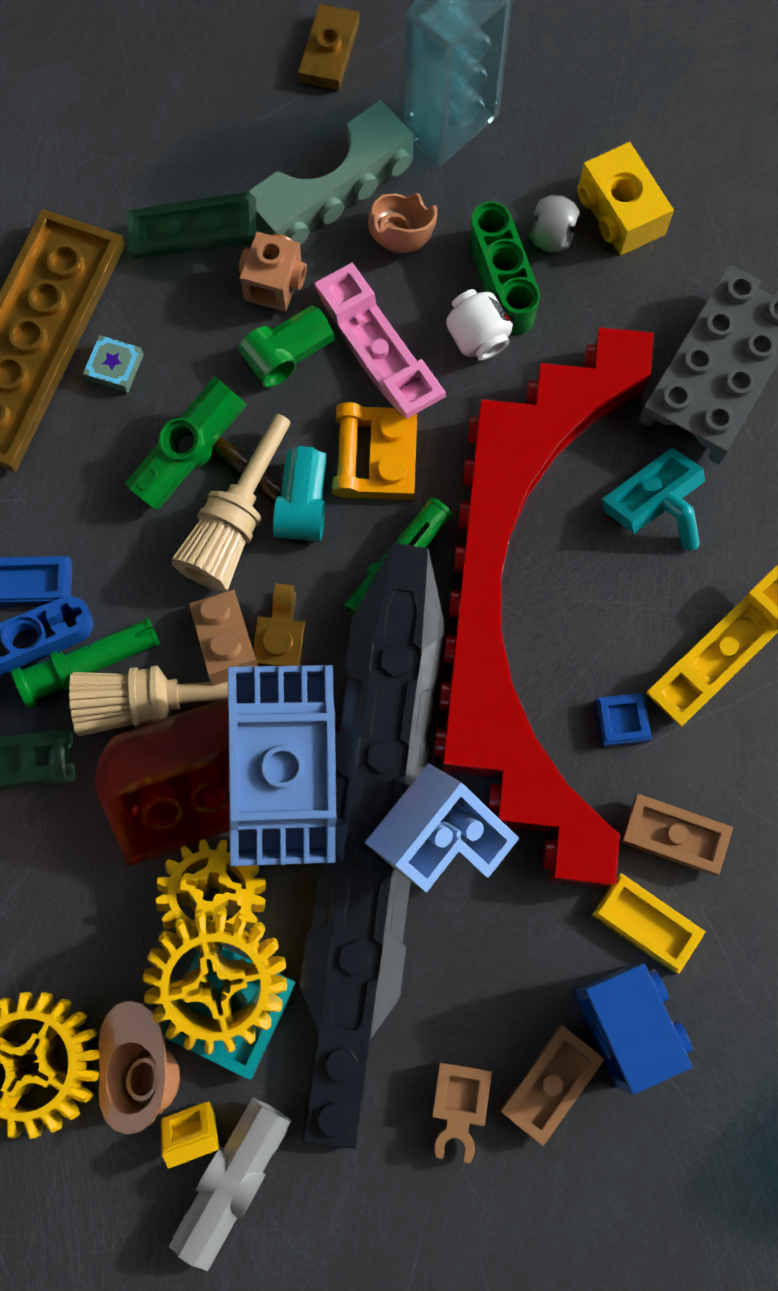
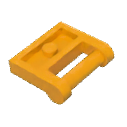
[332,402,417,500]

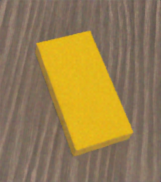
[592,873,706,974]

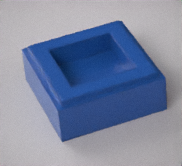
[594,693,652,748]

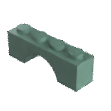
[243,100,414,245]

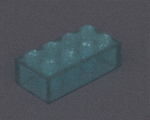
[404,0,513,166]

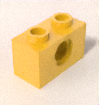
[577,142,674,256]

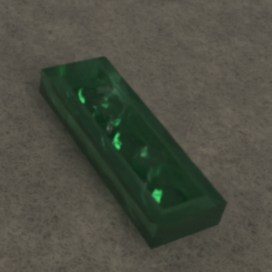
[128,191,257,259]

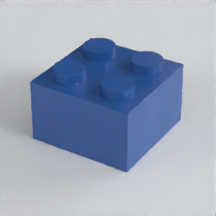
[572,963,693,1095]

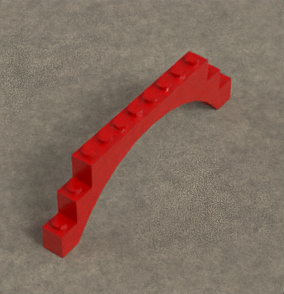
[434,327,654,889]

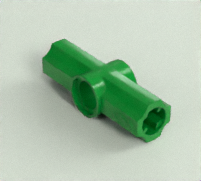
[125,377,247,511]

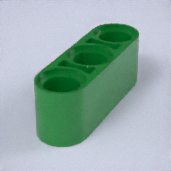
[469,201,540,335]

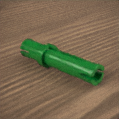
[343,497,453,616]

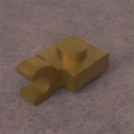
[253,583,306,666]

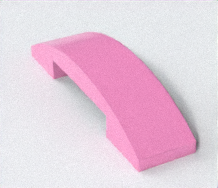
[314,263,446,419]

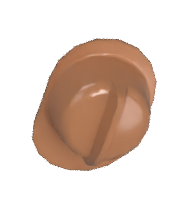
[99,1000,180,1135]

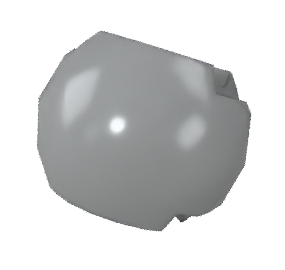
[528,195,580,253]

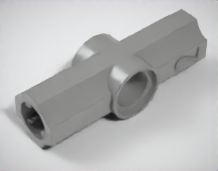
[169,1097,292,1271]

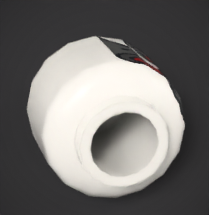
[446,289,513,361]

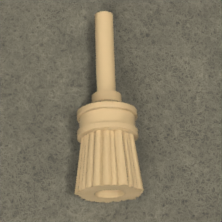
[171,414,291,591]
[69,665,228,736]

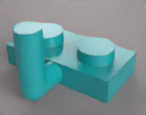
[601,447,705,551]

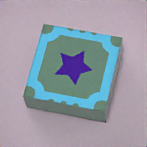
[83,335,144,393]

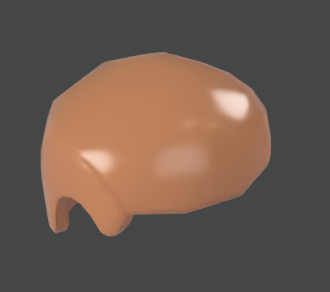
[368,193,437,254]

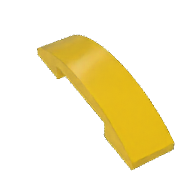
[646,565,778,727]

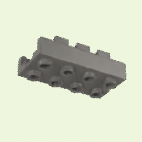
[638,264,778,464]

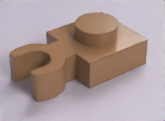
[432,1062,492,1163]

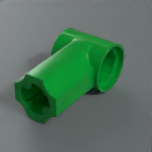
[238,305,334,388]

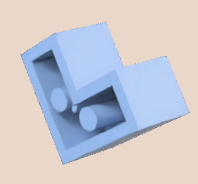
[365,763,519,892]

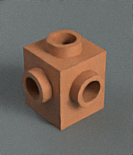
[239,231,307,312]

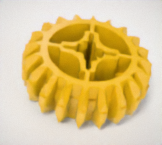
[143,907,287,1055]
[0,992,100,1139]

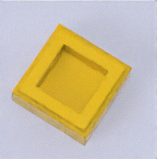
[160,1101,219,1169]

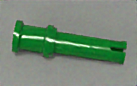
[11,617,161,709]

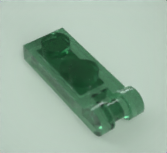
[0,730,75,790]

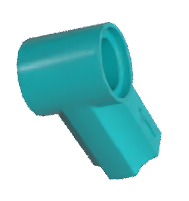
[273,446,327,542]

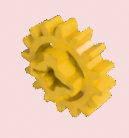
[155,839,266,951]

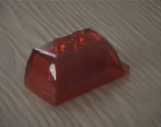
[94,698,230,867]

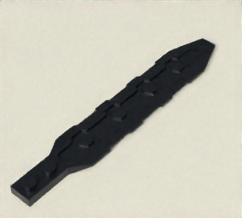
[299,542,447,1149]

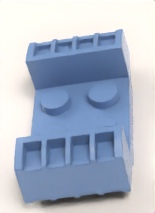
[227,665,336,866]

